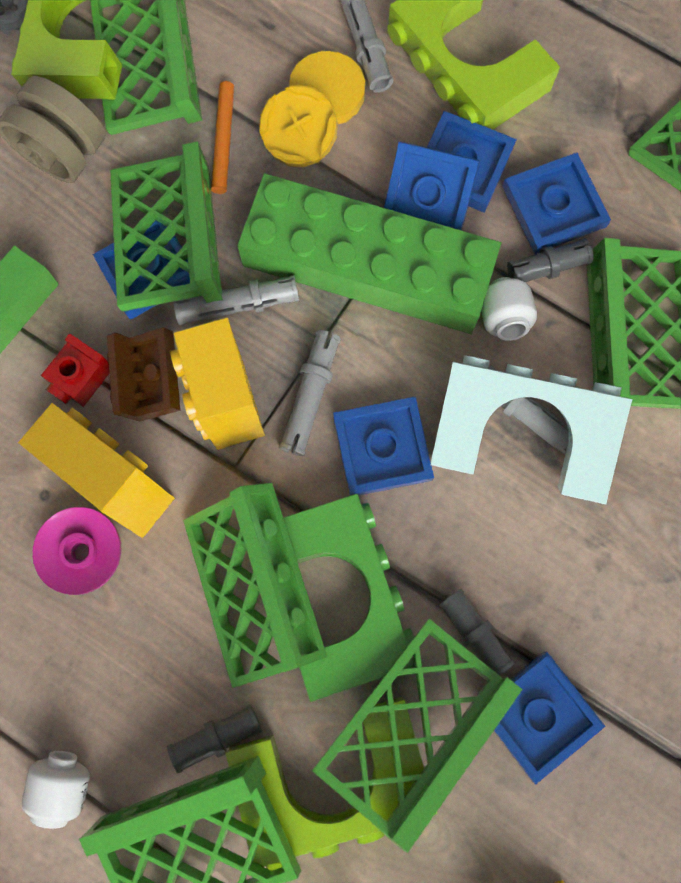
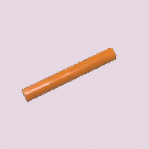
[211,81,234,194]

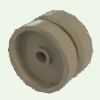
[0,76,106,183]

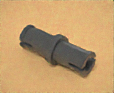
[507,238,594,282]
[439,589,515,675]
[167,705,263,773]

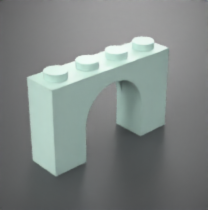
[430,355,632,504]

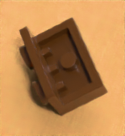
[107,327,181,422]

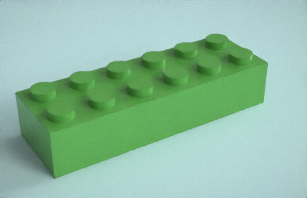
[237,173,502,335]

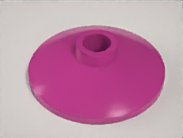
[32,507,122,595]

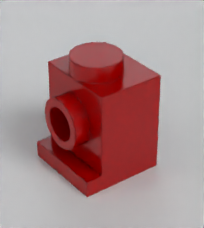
[41,333,110,407]

